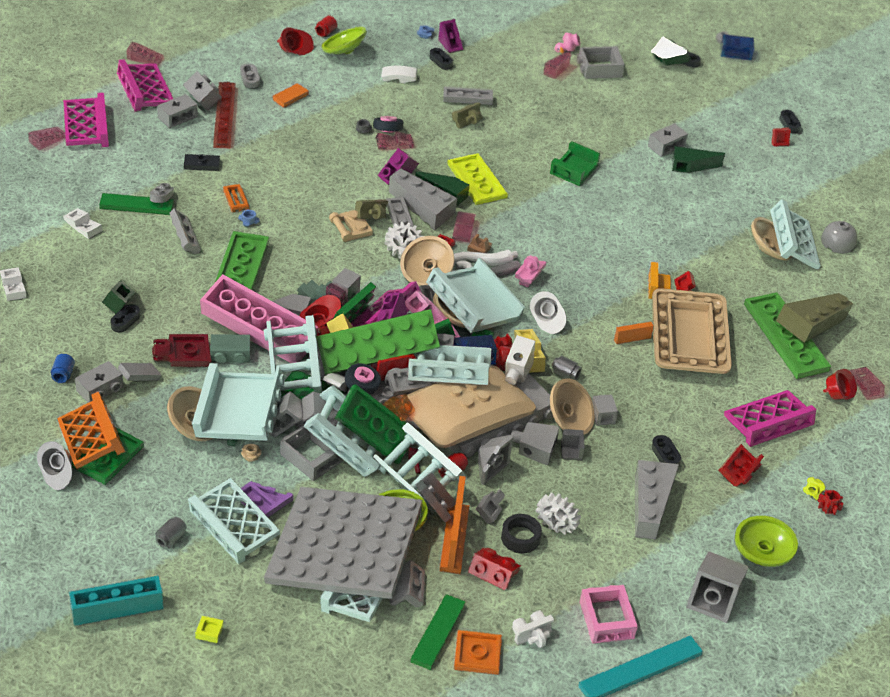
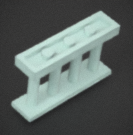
[264,315,322,393]
[408,345,491,385]
[304,385,379,477]
[373,422,467,513]

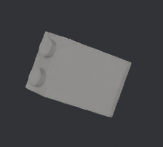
[686,551,749,623]

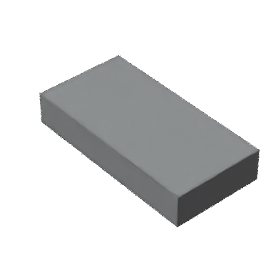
[118,363,162,381]

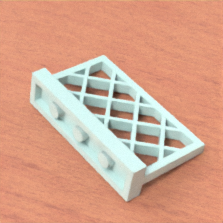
[770,199,821,269]
[188,478,280,564]
[320,591,383,622]

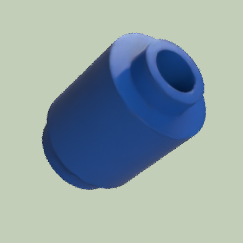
[51,354,75,383]

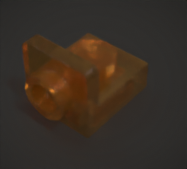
[383,394,415,421]

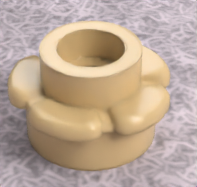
[241,444,262,462]

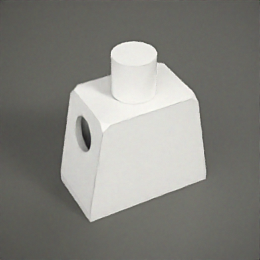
[505,335,535,385]

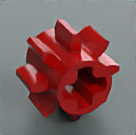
[817,490,844,515]

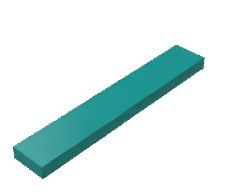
[578,635,703,697]

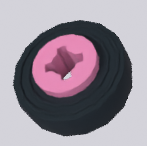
[373,116,404,132]
[345,363,381,395]

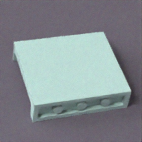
[426,258,525,333]
[192,363,285,441]

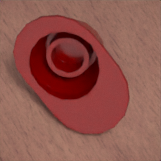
[277,27,314,55]
[299,295,341,328]
[823,369,857,400]

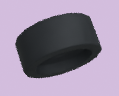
[501,513,542,554]

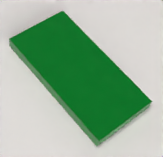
[334,384,408,464]

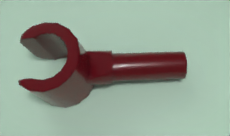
[408,448,421,474]

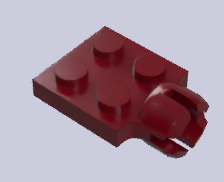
[152,334,211,367]

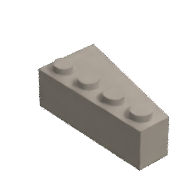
[389,168,457,231]
[635,460,679,539]

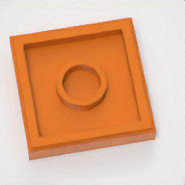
[454,630,502,675]

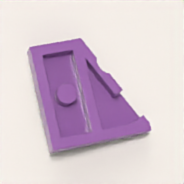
[237,481,293,517]

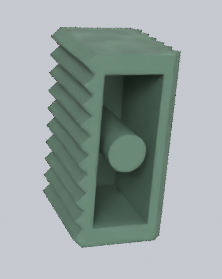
[210,334,250,363]

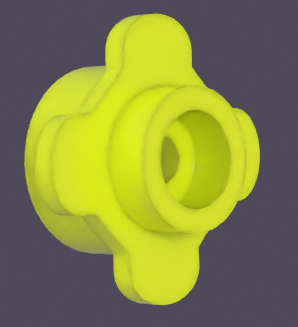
[803,477,826,500]

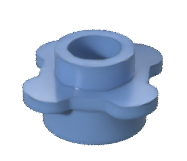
[417,25,434,39]
[238,210,260,226]

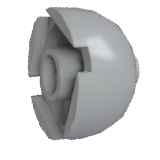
[821,221,857,254]

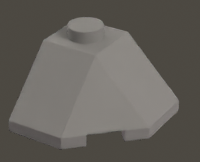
[478,435,513,485]

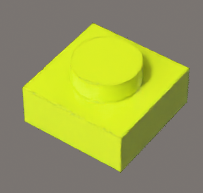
[195,616,224,643]

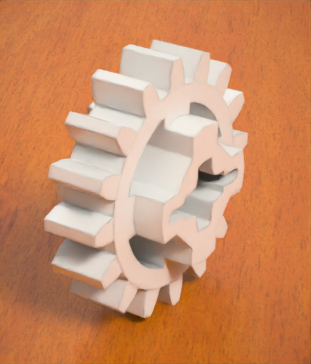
[385,222,423,259]
[536,493,581,535]

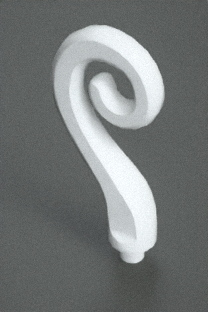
[452,250,518,271]

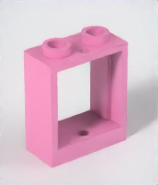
[580,585,638,644]

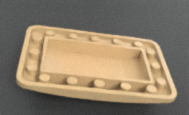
[652,289,732,374]
[400,365,536,448]

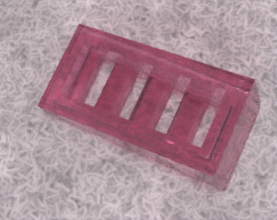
[127,42,164,66]
[543,51,571,79]
[28,127,65,150]
[849,367,885,400]

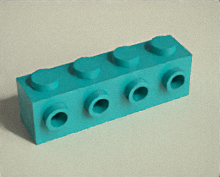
[69,575,163,626]

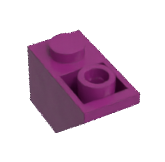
[378,148,419,185]
[376,292,408,322]

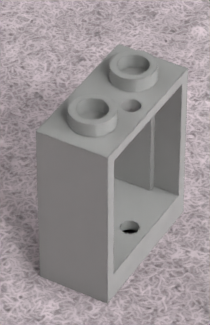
[577,46,624,79]
[280,425,343,481]

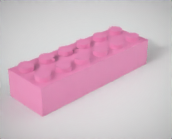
[200,274,318,363]

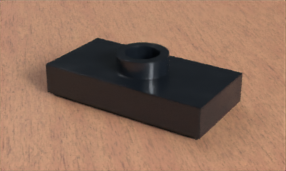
[184,154,220,171]

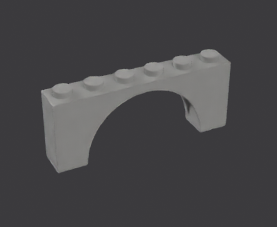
[449,373,553,457]

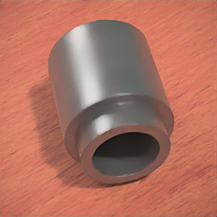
[552,355,582,380]
[155,517,187,548]

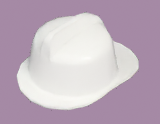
[530,291,567,334]

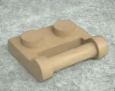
[329,210,373,242]

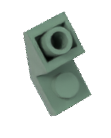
[297,280,332,304]

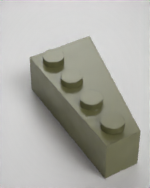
[776,293,853,343]

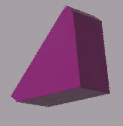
[438,19,463,53]

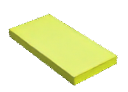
[447,153,508,205]

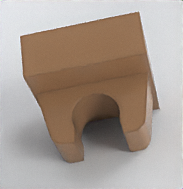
[467,234,492,253]

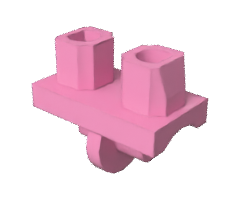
[515,255,546,287]

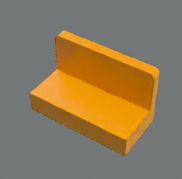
[648,262,670,299]

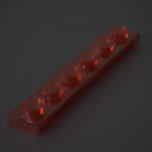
[213,82,236,149]

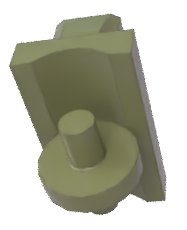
[452,102,483,129]
[355,199,389,219]

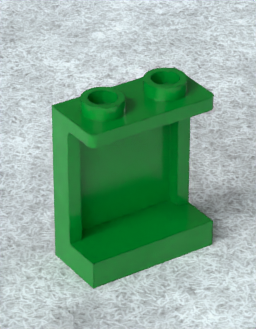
[550,141,600,186]

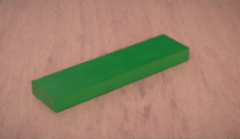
[99,193,174,215]
[410,594,466,670]

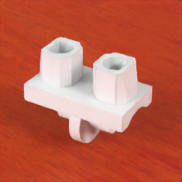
[512,610,554,648]

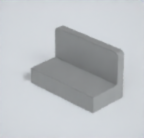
[390,560,425,607]

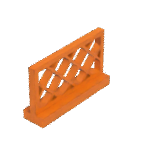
[57,391,125,469]
[440,476,469,574]

